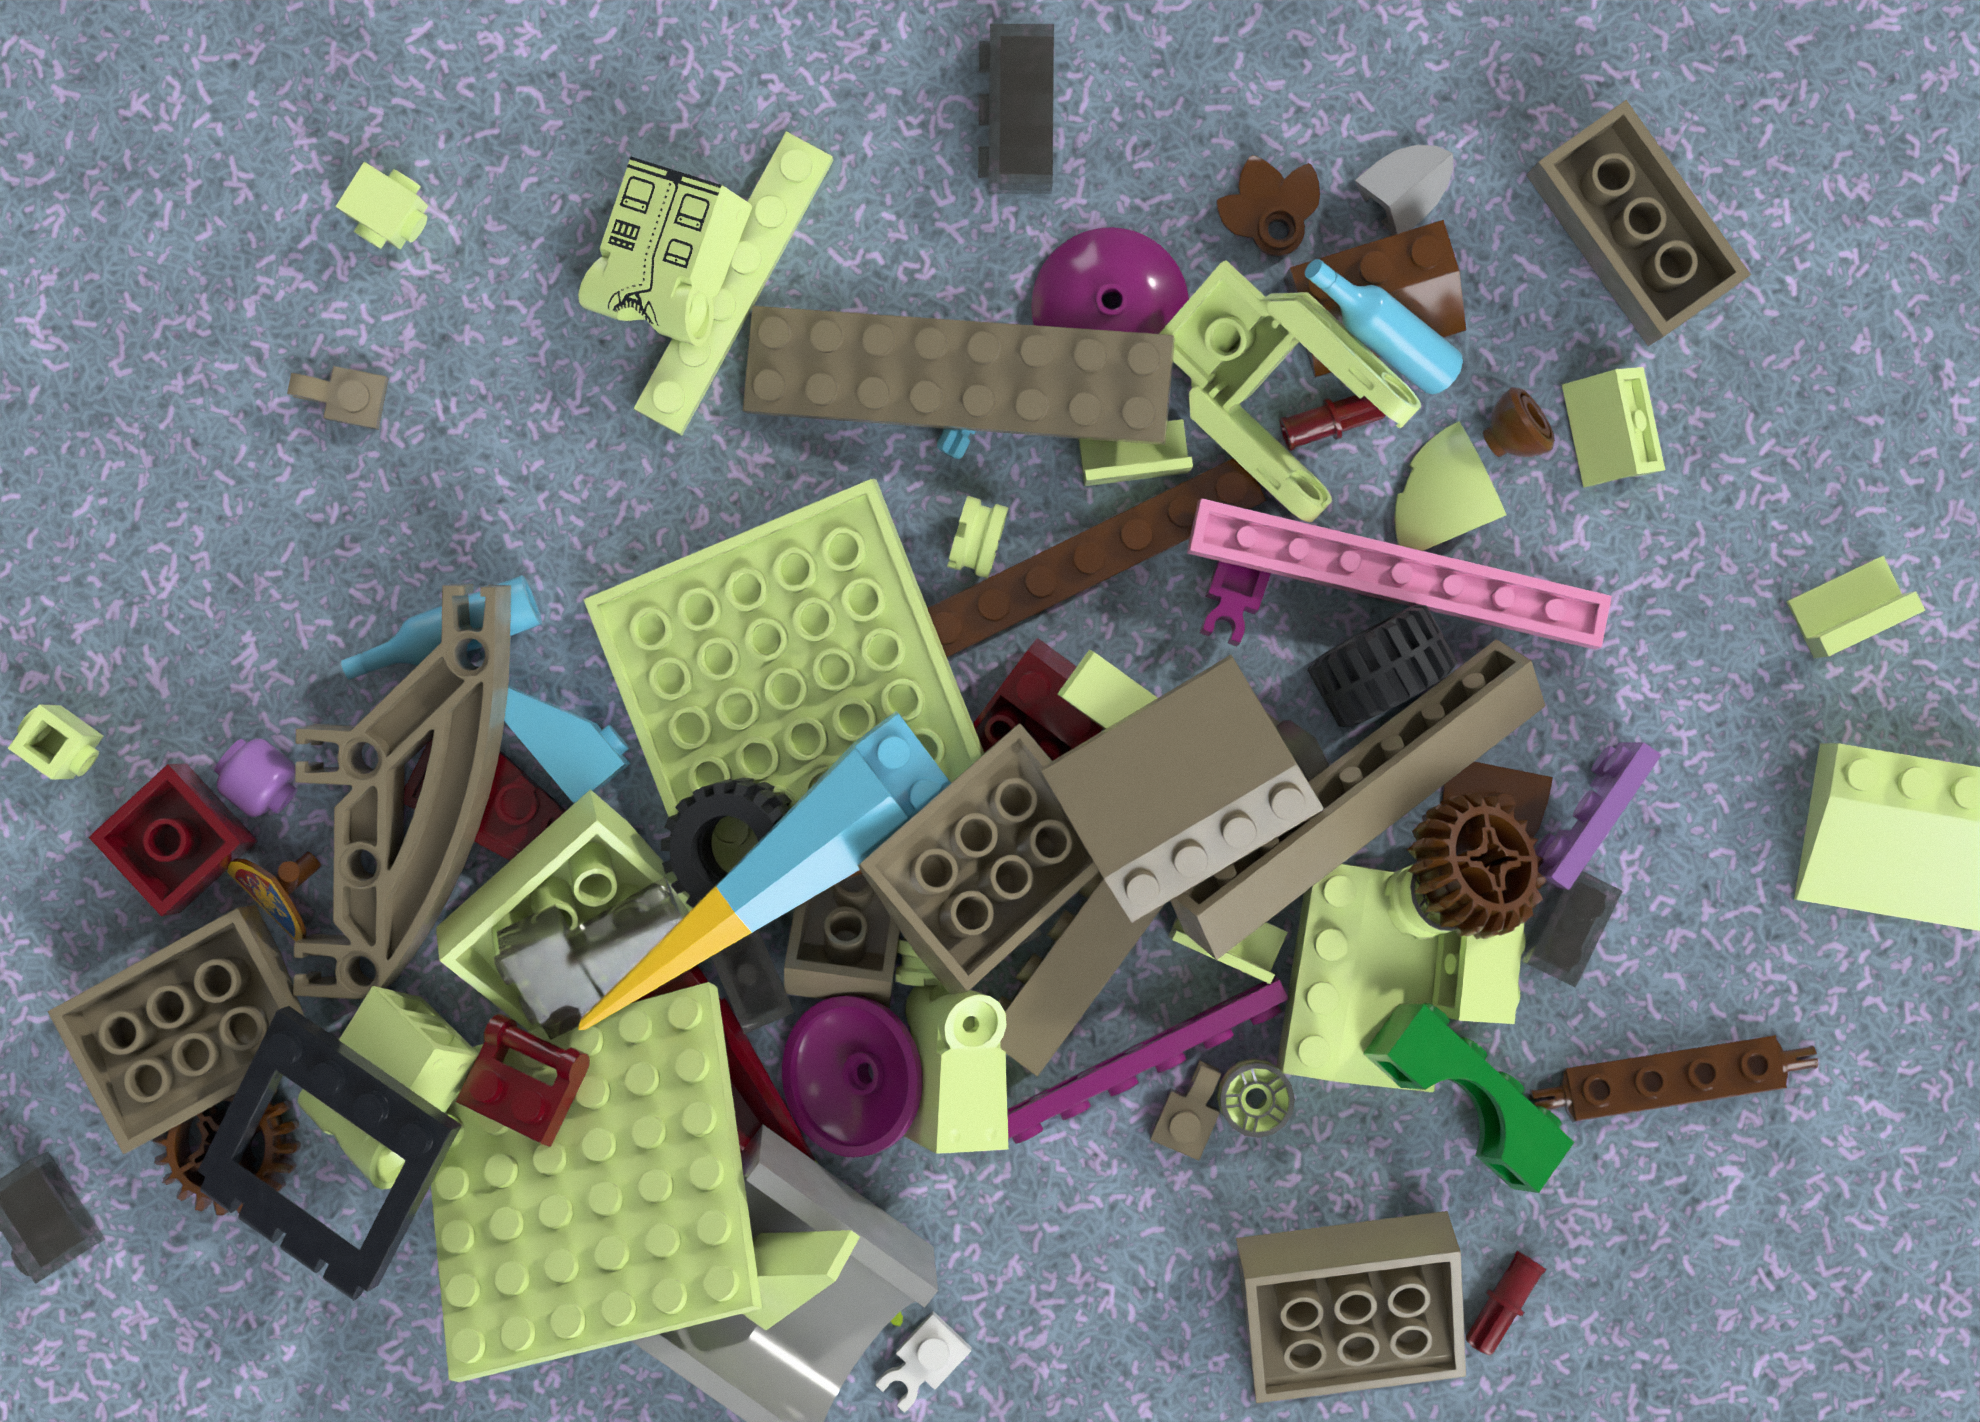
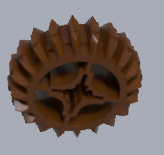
[1407,792,1547,939]
[152,1088,301,1216]

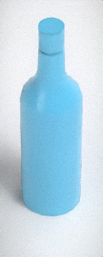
[1305,259,1463,394]
[341,575,542,680]

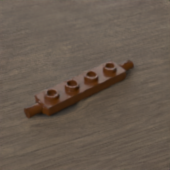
[1529,1035,1818,1122]

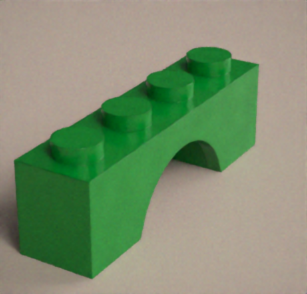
[1363,1003,1574,1193]

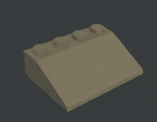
[1040,655,1324,923]
[857,723,1099,994]
[47,905,304,1155]
[1236,1211,1466,1403]

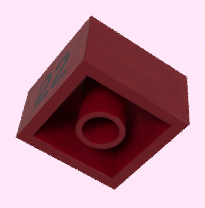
[88,764,258,917]

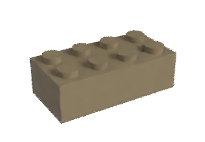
[1526,100,1751,346]

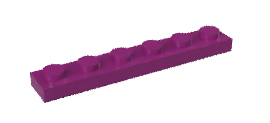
[1007,976,1289,1144]

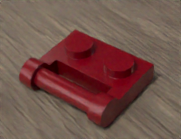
[455,1014,590,1147]

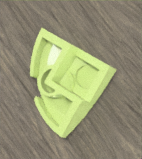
[1394,421,1507,551]

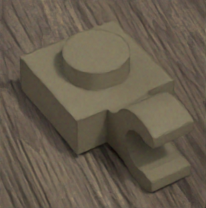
[287,366,389,430]
[1150,1060,1221,1161]

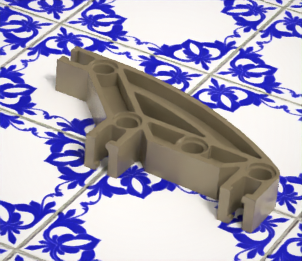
[293,583,511,999]

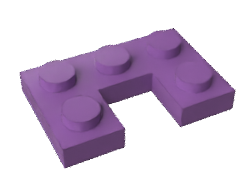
[1535,742,1662,890]

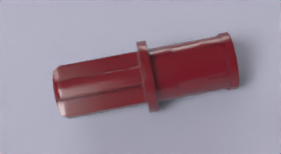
[1279,395,1386,451]
[1466,1250,1547,1356]

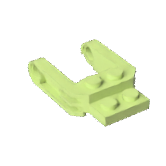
[1159,260,1421,522]

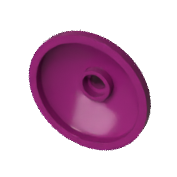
[1031,227,1189,334]
[782,995,923,1157]

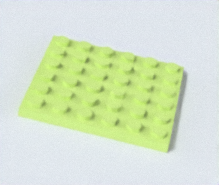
[583,479,984,873]
[431,982,762,1382]

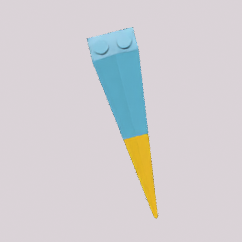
[578,711,951,1030]

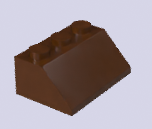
[1283,220,1466,378]

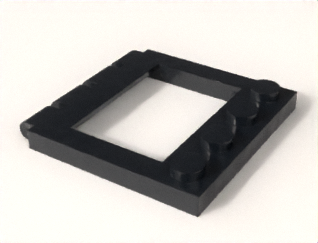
[198,1006,462,1301]

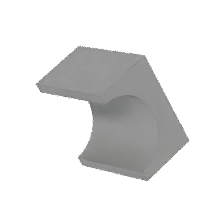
[632,1125,938,1422]

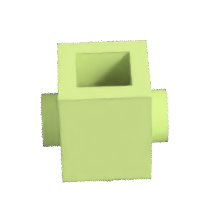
[335,162,428,250]
[8,704,104,780]

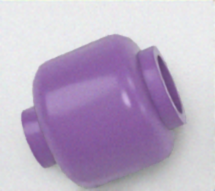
[214,738,297,817]

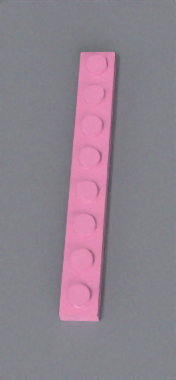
[1187,498,1612,650]

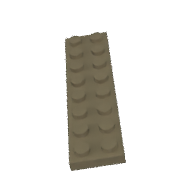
[743,306,1175,445]

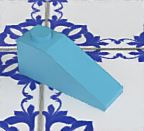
[504,685,631,803]

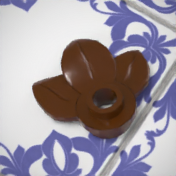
[1216,155,1320,257]

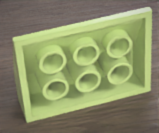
[1794,743,1980,931]
[436,790,693,1031]
[1276,863,1439,1092]

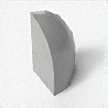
[1355,145,1453,235]

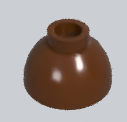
[1483,387,1555,457]

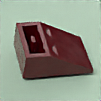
[973,638,1103,761]

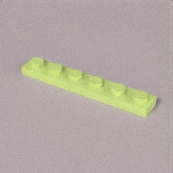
[634,131,834,436]

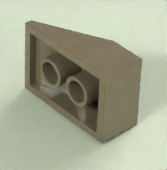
[784,874,901,1008]

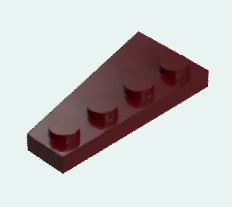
[404,738,567,861]

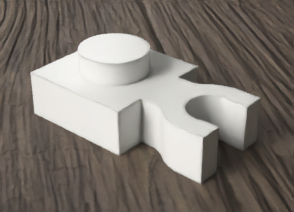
[875,1311,971,1413]

